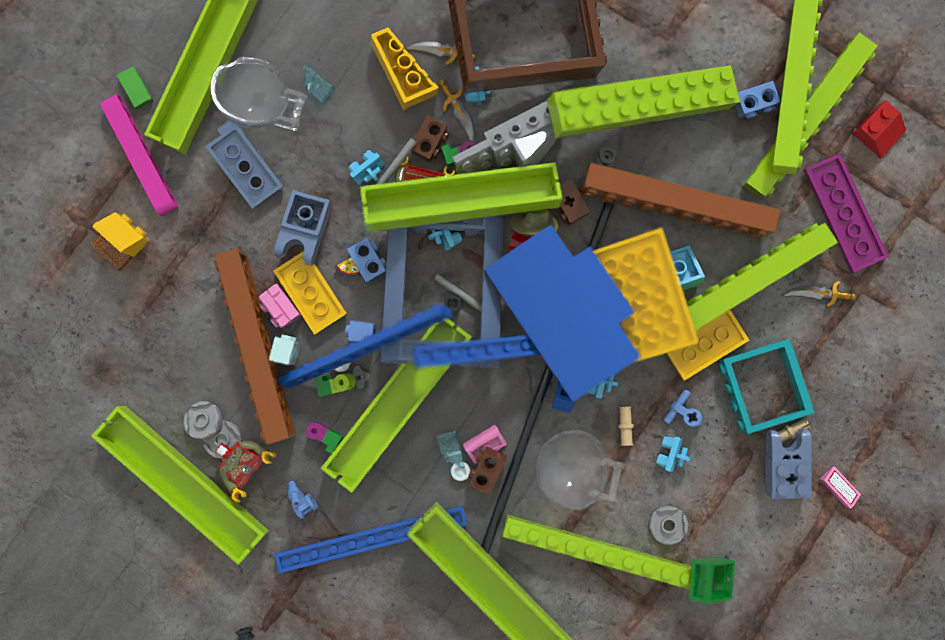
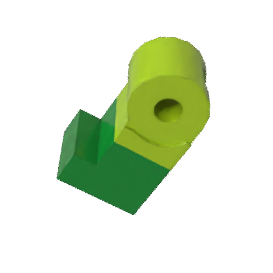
[315,373,356,397]

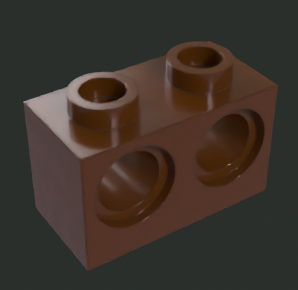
[410,115,449,163]
[468,446,507,495]

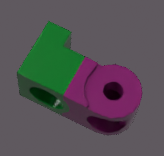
[441,140,477,168]
[306,422,344,454]

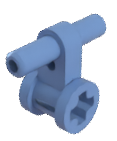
[663,389,703,427]
[288,481,318,519]

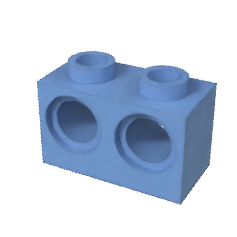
[735,81,780,119]
[347,238,387,284]
[345,321,377,342]

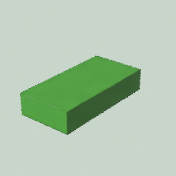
[117,66,153,109]

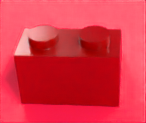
[852,100,906,158]

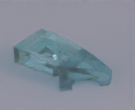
[303,65,335,104]
[437,431,465,469]

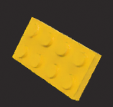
[273,251,347,335]
[666,310,749,381]

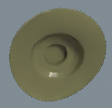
[509,209,558,236]

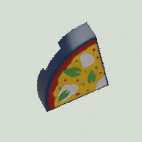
[335,257,361,276]

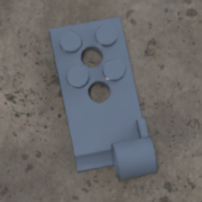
[205,118,284,209]

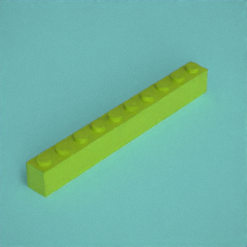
[772,0,823,174]
[742,32,878,200]
[502,514,692,589]

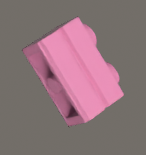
[258,284,302,329]

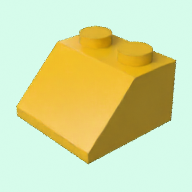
[92,212,150,257]

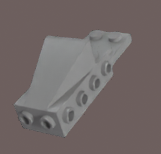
[453,101,558,175]

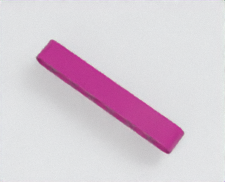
[100,94,178,216]

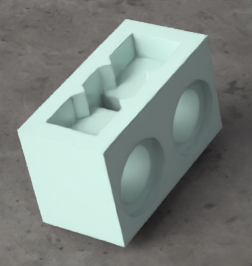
[269,335,301,365]

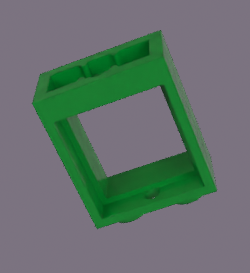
[689,557,735,604]

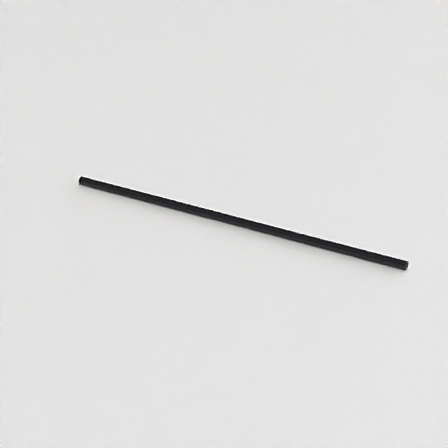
[481,201,615,553]

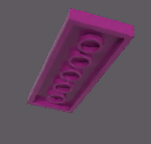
[803,154,889,273]

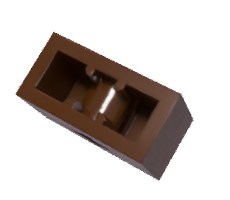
[553,178,591,225]

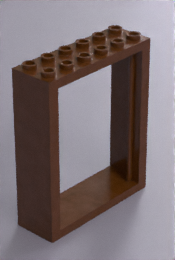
[448,0,607,94]

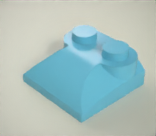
[670,245,705,291]

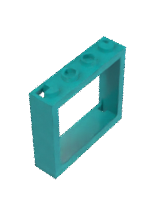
[719,339,815,434]

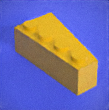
[370,28,439,110]

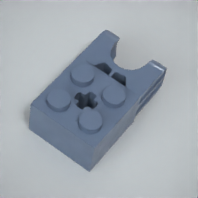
[274,190,332,266]
[765,429,812,499]

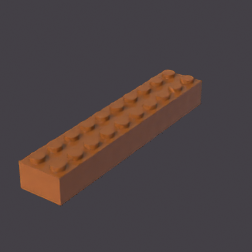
[579,163,780,239]
[214,248,296,445]

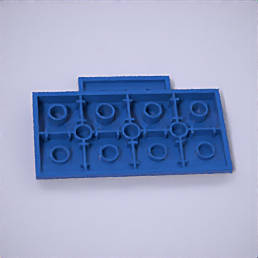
[485,225,641,402]

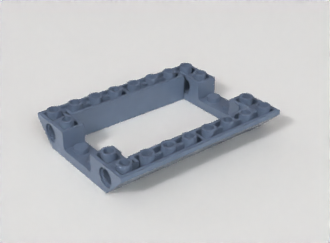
[381,216,504,368]

